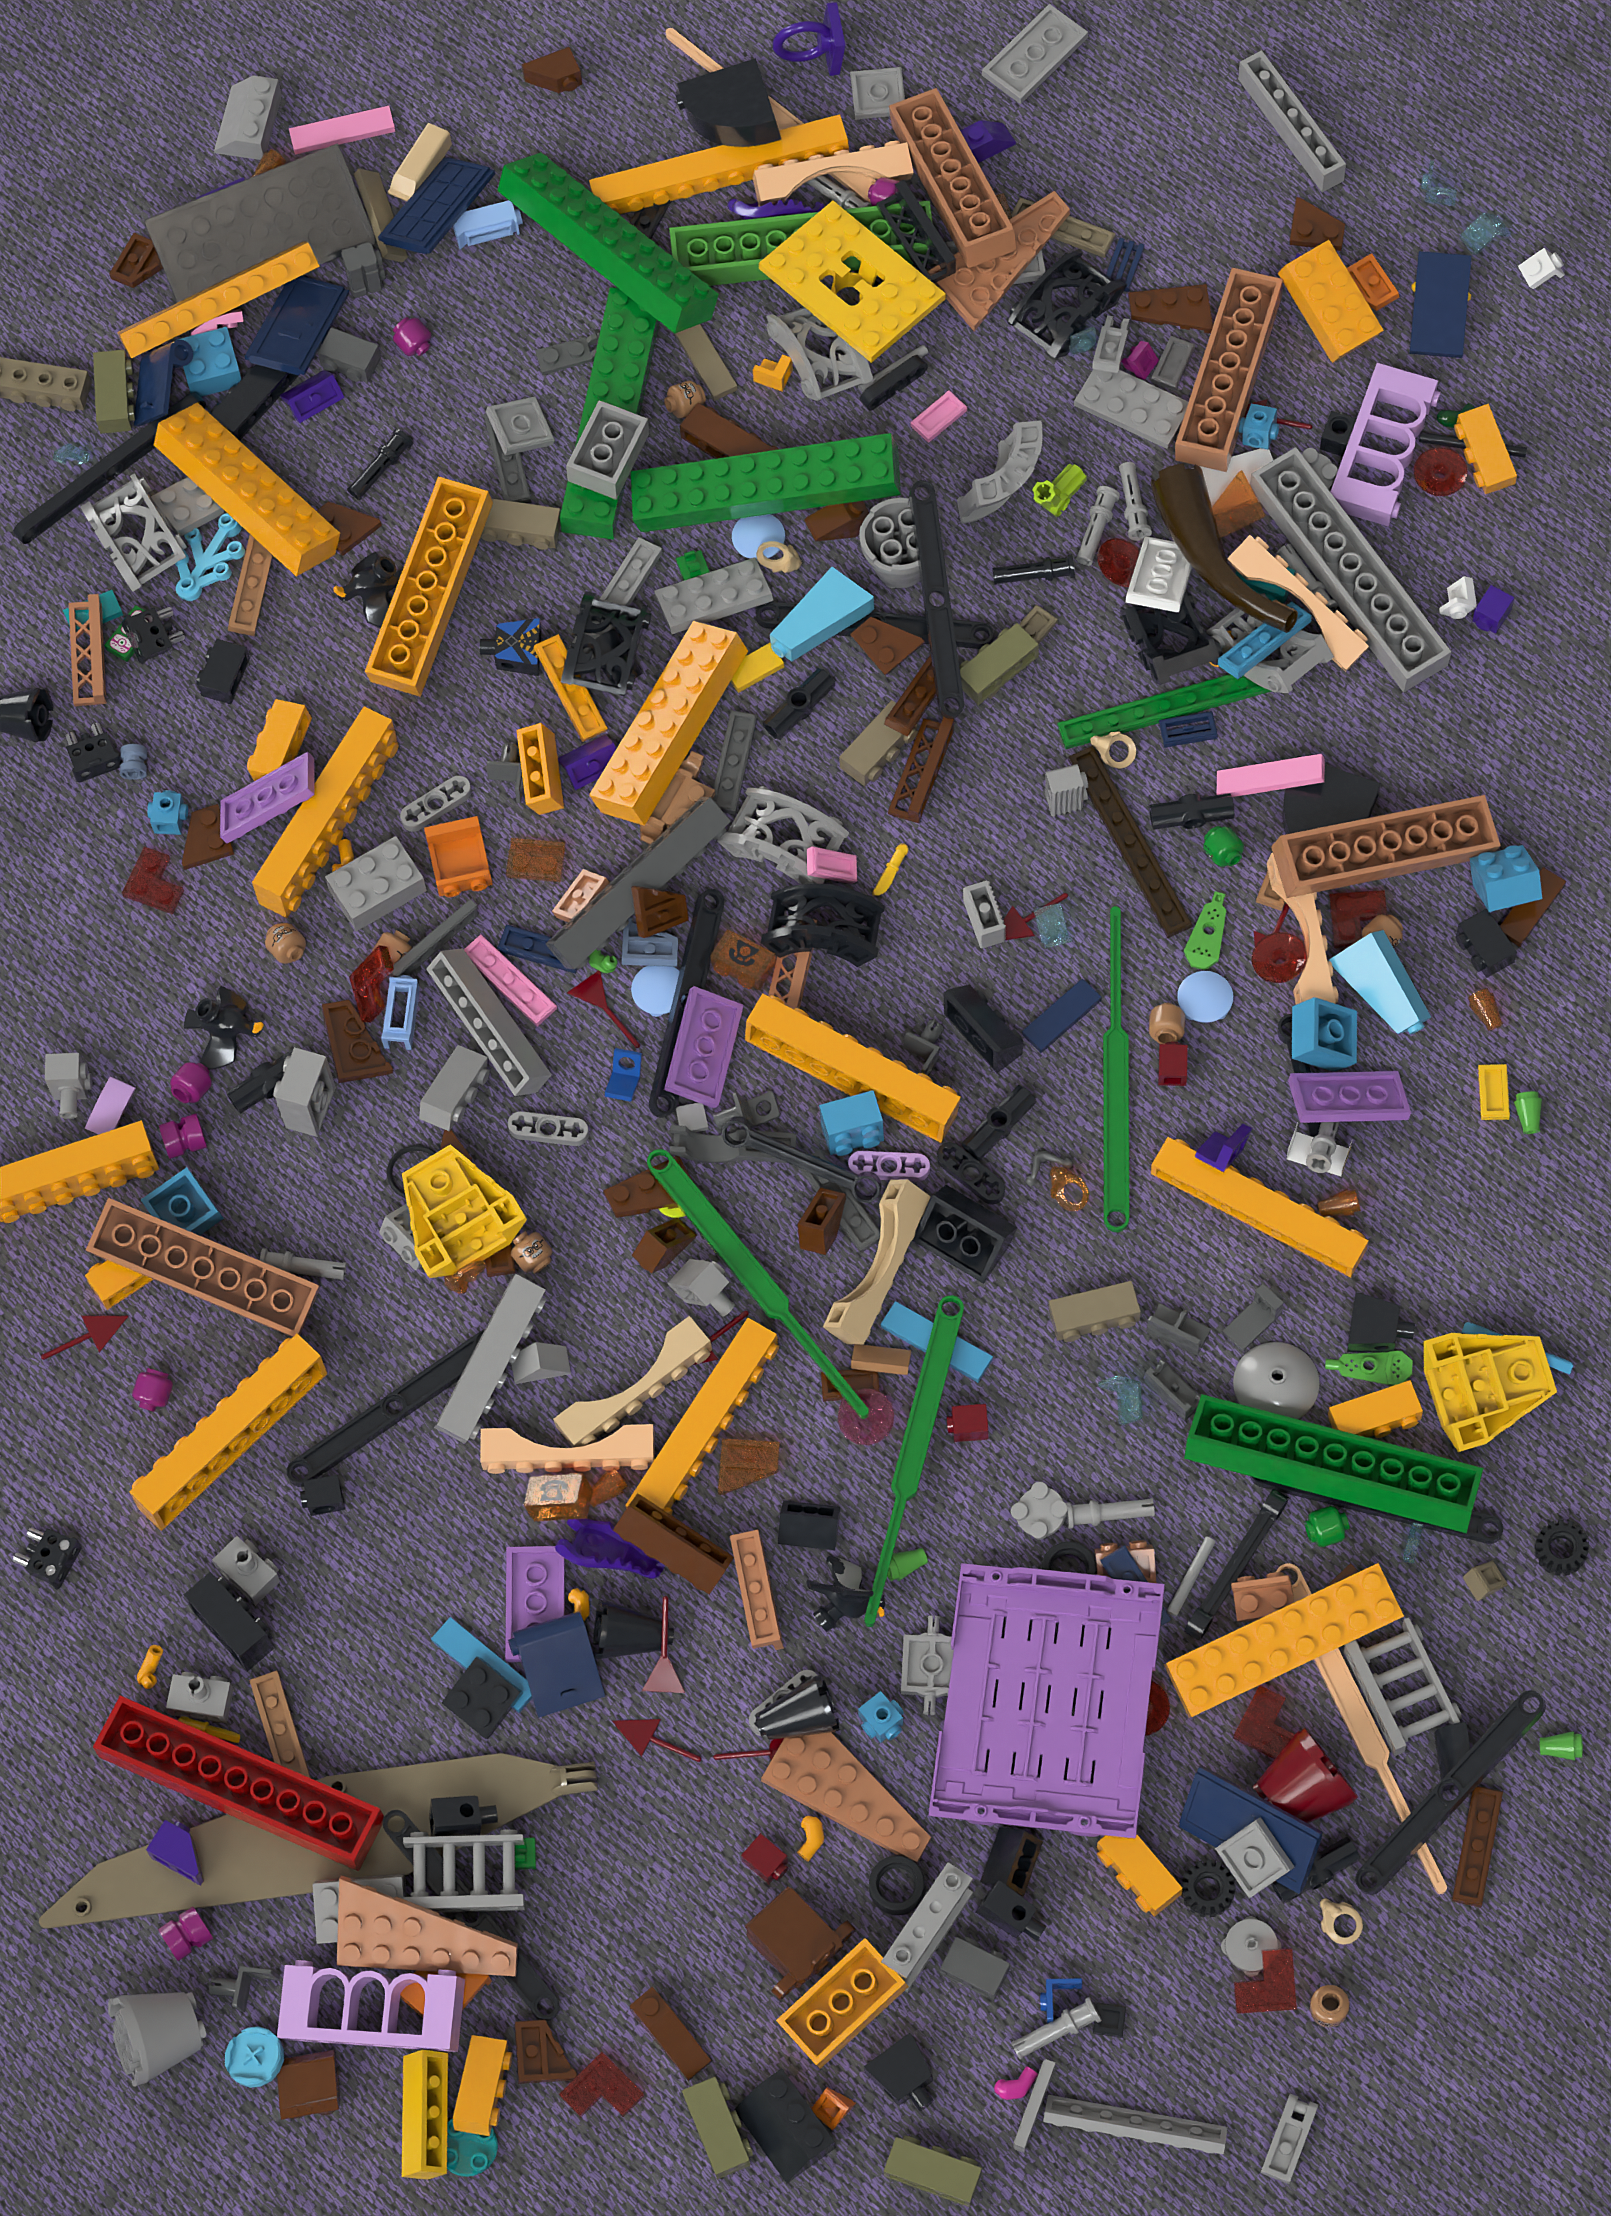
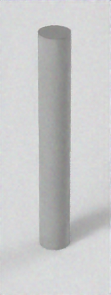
[858,345,928,393]
[1166,1536,1216,1617]

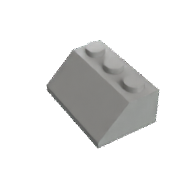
[214,75,282,160]

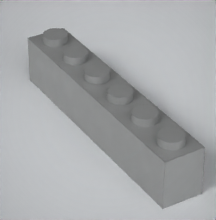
[1238,50,1346,192]
[426,948,552,1096]
[434,1274,546,1443]

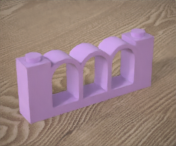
[1330,363,1441,526]
[277,1960,465,2052]

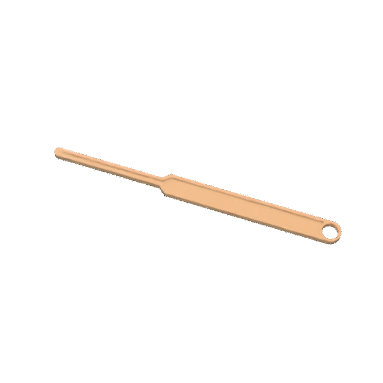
[666,28,876,203]
[1276,1563,1447,1894]

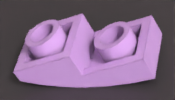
[85,1077,136,1134]

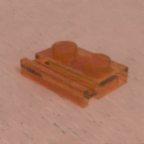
[506,838,566,882]

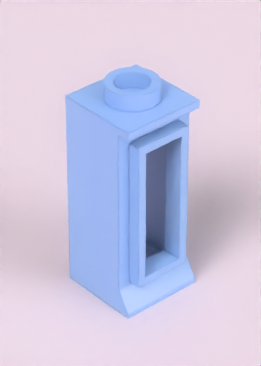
[453,200,523,249]
[381,975,420,1050]

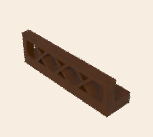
[888,717,954,824]

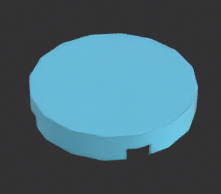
[225,2026,284,2088]

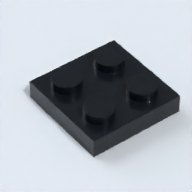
[442,1656,523,1739]

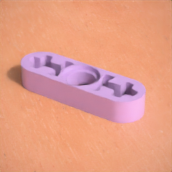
[848,1151,930,1182]

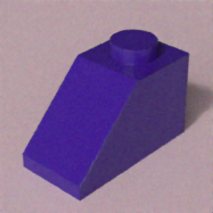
[960,120,1016,163]
[146,1820,204,1886]

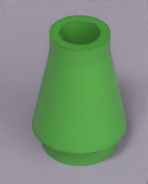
[1514,1091,1542,1134]
[887,1548,928,1581]
[1540,1731,1583,1761]

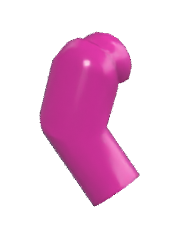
[994,2067,1038,2100]

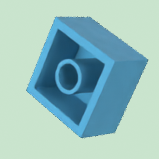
[177,327,242,397]
[1470,845,1542,912]
[1292,997,1357,1072]
[819,1090,884,1156]
[141,1167,224,1236]

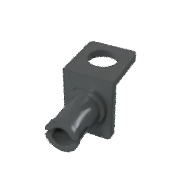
[486,743,524,804]
[903,1020,944,1076]
[713,1091,781,1130]
[209,1966,280,2012]

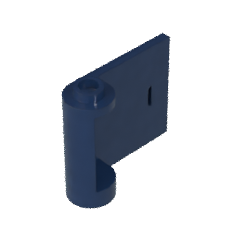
[134,340,193,427]
[508,1611,605,1718]

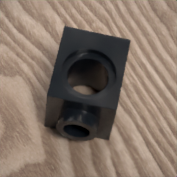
[1320,411,1357,457]
[300,1475,345,1516]

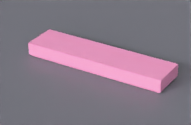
[289,106,395,155]
[1217,754,1325,797]
[464,935,557,1027]

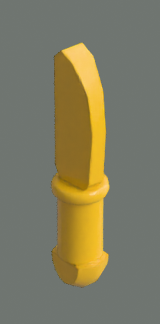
[872,843,908,896]
[178,1716,240,1743]

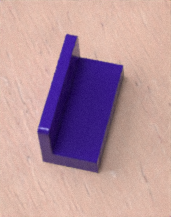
[280,370,345,423]
[558,735,616,790]
[1195,1123,1253,1172]

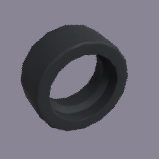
[1041,1541,1096,1575]
[869,1855,925,1915]

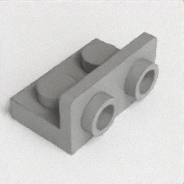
[379,1204,421,1270]

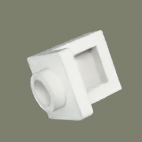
[1518,248,1565,289]
[1439,576,1477,619]

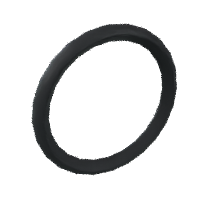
[387,1145,437,1199]

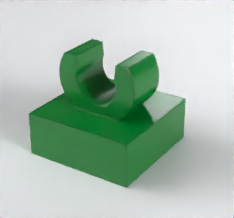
[676,550,709,581]
[515,1837,536,1870]

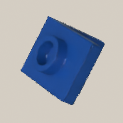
[605,1048,642,1102]
[1040,1979,1082,2024]

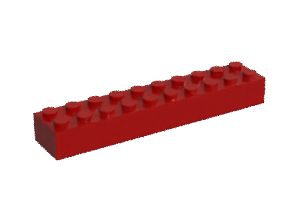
[93,1696,384,1871]

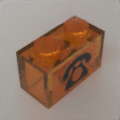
[711,929,776,991]
[524,1473,593,1522]

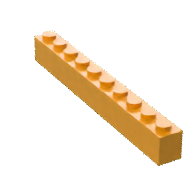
[589,114,849,214]

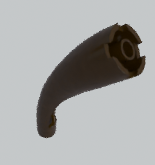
[1150,463,1298,633]

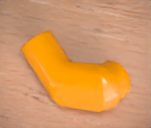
[332,839,354,872]
[568,1588,590,1622]
[137,1645,163,1689]
[797,1816,824,1862]

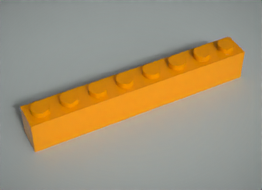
[117,241,320,358]
[1151,1137,1369,1278]
[626,1318,779,1515]

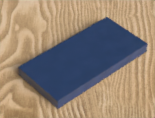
[1409,251,1472,358]

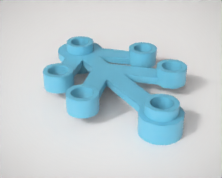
[171,513,245,601]

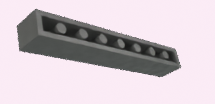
[545,797,731,969]

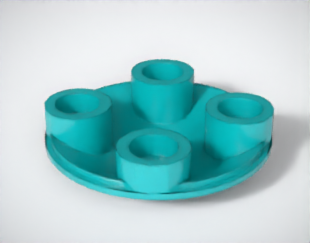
[447,2119,498,2177]

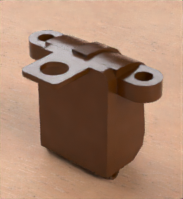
[744,1886,856,2000]

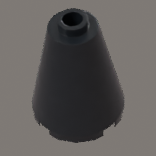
[0,688,53,742]
[593,1600,674,1659]
[756,1674,841,1740]

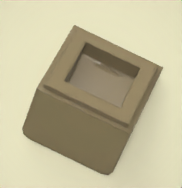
[1463,1560,1508,1601]

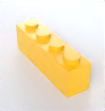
[402,2050,448,2180]

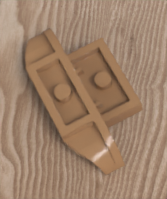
[640,751,715,845]

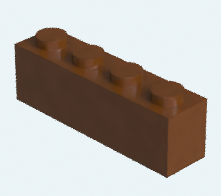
[680,403,779,459]
[613,1493,734,1595]

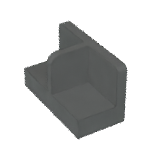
[1147,1304,1211,1356]

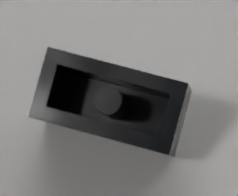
[196,638,250,704]
[1456,908,1517,978]

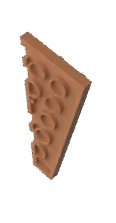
[928,191,1070,331]
[761,1732,931,1864]
[337,1875,518,1976]

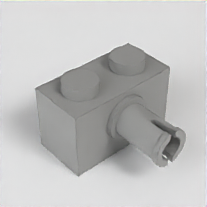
[45,1053,93,1119]
[667,1259,735,1317]
[212,1536,280,1606]
[166,1672,234,1723]

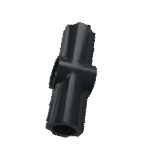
[763,668,835,740]
[1149,793,1235,830]
[226,1047,296,1114]
[962,1085,1036,1161]
[1271,1837,1361,1904]

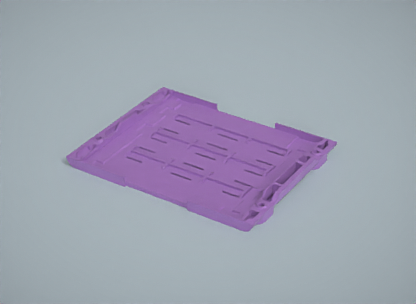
[928,1563,1165,1839]

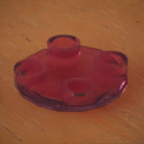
[838,1388,894,1445]

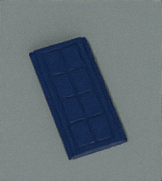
[378,157,495,255]
[245,276,349,376]
[1179,1765,1323,1894]

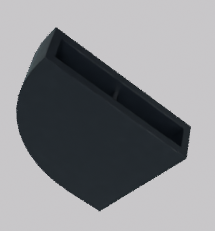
[675,58,782,147]
[1282,756,1381,888]

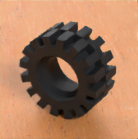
[1534,1519,1589,1576]
[1181,1860,1236,1918]

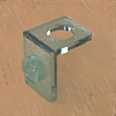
[1421,160,1457,206]
[1460,212,1511,255]
[1069,327,1096,356]
[1034,903,1073,948]
[1098,1376,1143,1425]

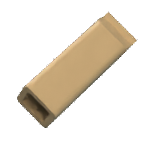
[388,123,452,201]

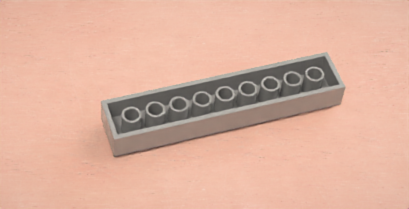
[1250,447,1451,693]

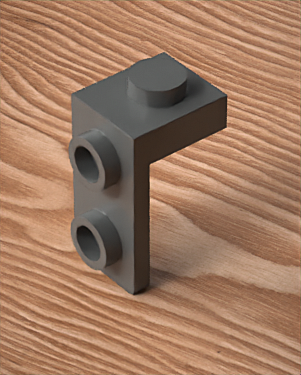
[1223,1284,1284,1351]

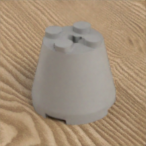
[859,498,921,588]
[108,1992,206,2086]

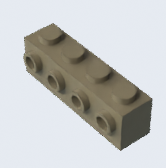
[0,357,91,411]

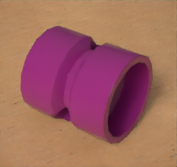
[159,1113,207,1159]
[158,1906,214,1961]

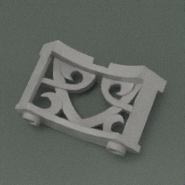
[766,307,874,401]
[957,420,1042,524]
[80,473,187,592]
[1206,593,1334,693]
[717,786,849,884]

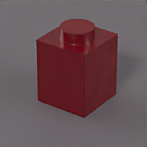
[1158,1041,1188,1086]
[946,1404,988,1442]
[741,1833,788,1884]

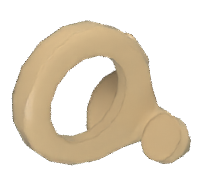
[756,541,802,573]
[1091,732,1136,769]
[1320,1898,1363,1945]

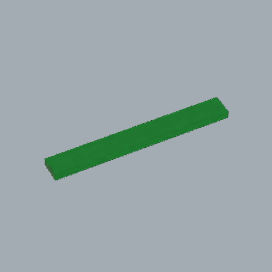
[1057,674,1272,750]

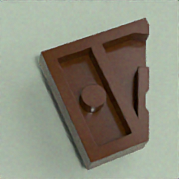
[109,233,163,288]
[316,501,382,556]
[850,617,925,676]
[631,886,689,938]

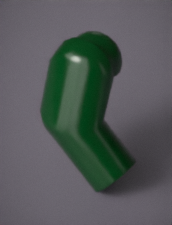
[1437,403,1475,428]

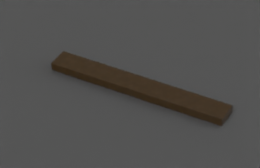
[1068,746,1192,938]

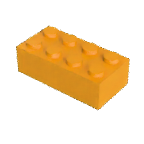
[1278,240,1384,363]
[776,1938,909,2069]

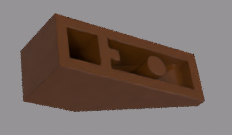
[629,1987,712,2081]

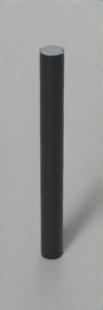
[1419,432,1527,458]

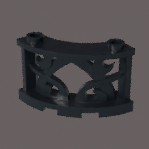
[1007,250,1127,358]
[1120,590,1223,685]
[561,591,652,696]
[761,884,885,967]

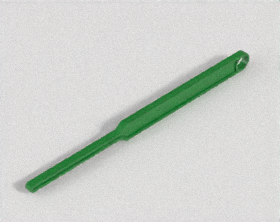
[1103,906,1129,1232]
[647,1149,869,1419]
[864,1295,964,1627]

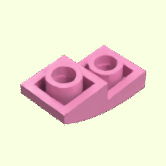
[190,309,243,336]

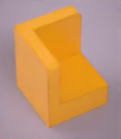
[753,354,793,392]

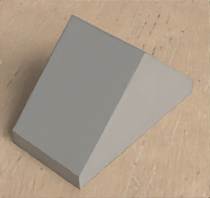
[511,1342,571,1384]

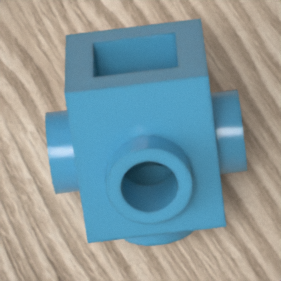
[1239,403,1279,450]
[147,790,188,835]
[858,1691,904,1743]

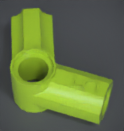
[1032,464,1087,517]

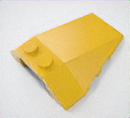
[402,1145,527,1278]
[1423,1333,1557,1452]

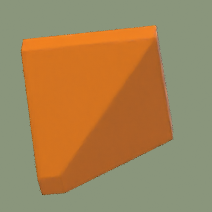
[811,2087,856,2130]

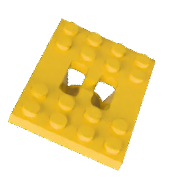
[759,201,946,363]

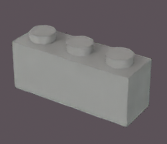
[419,1045,490,1131]

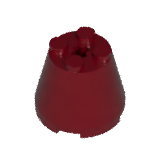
[1252,1728,1358,1823]

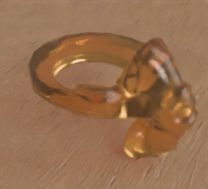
[1050,1166,1090,1211]
[444,1260,487,1294]

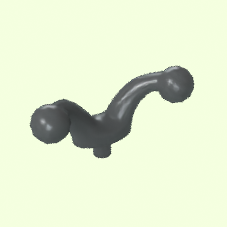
[1025,1150,1073,1186]

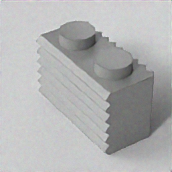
[1045,764,1088,817]
[963,880,1006,948]

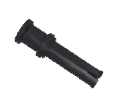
[347,428,413,500]
[992,554,1075,585]

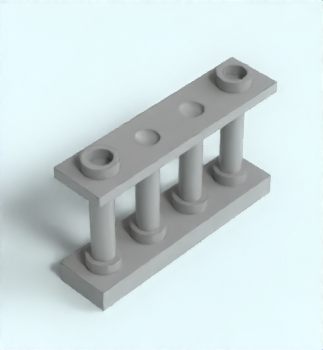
[1343,1617,1462,1756]
[403,1830,525,1913]
[881,1862,973,1993]

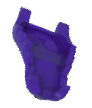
[727,198,824,220]
[555,1512,665,1579]

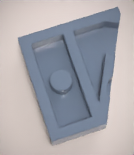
[622,917,678,967]

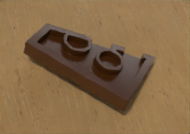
[1128,284,1213,334]
[321,1000,393,1083]
[603,1156,694,1218]

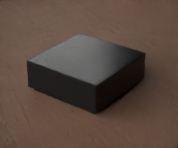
[1093,2003,1126,2038]

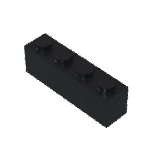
[210,364,299,441]

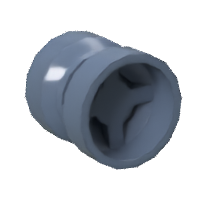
[120,744,147,780]

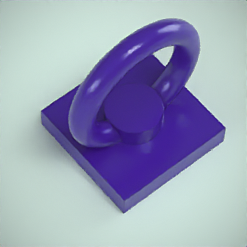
[772,2,845,76]

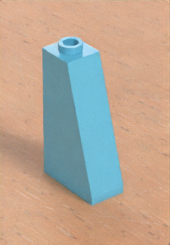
[770,567,874,662]
[1329,930,1431,1035]

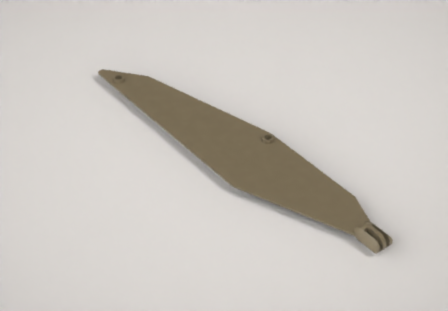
[39,1753,598,1929]

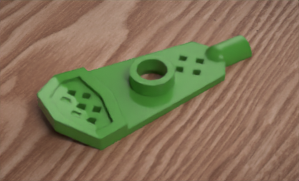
[1184,891,1226,970]
[1325,1351,1413,1386]

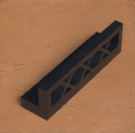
[877,180,956,283]

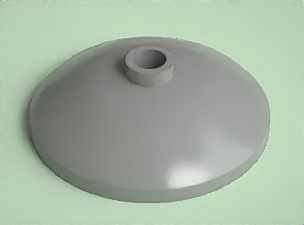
[1233,1342,1320,1419]

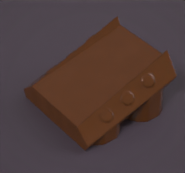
[277,2050,340,2120]

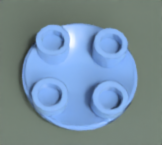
[732,514,785,562]
[631,966,686,1017]
[1177,971,1233,1023]

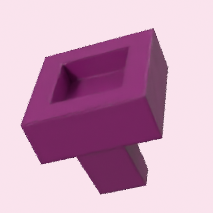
[1121,341,1159,380]

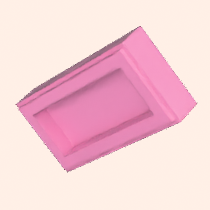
[910,391,967,443]
[807,846,857,884]

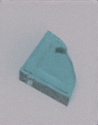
[53,443,90,465]
[1403,1523,1423,1564]

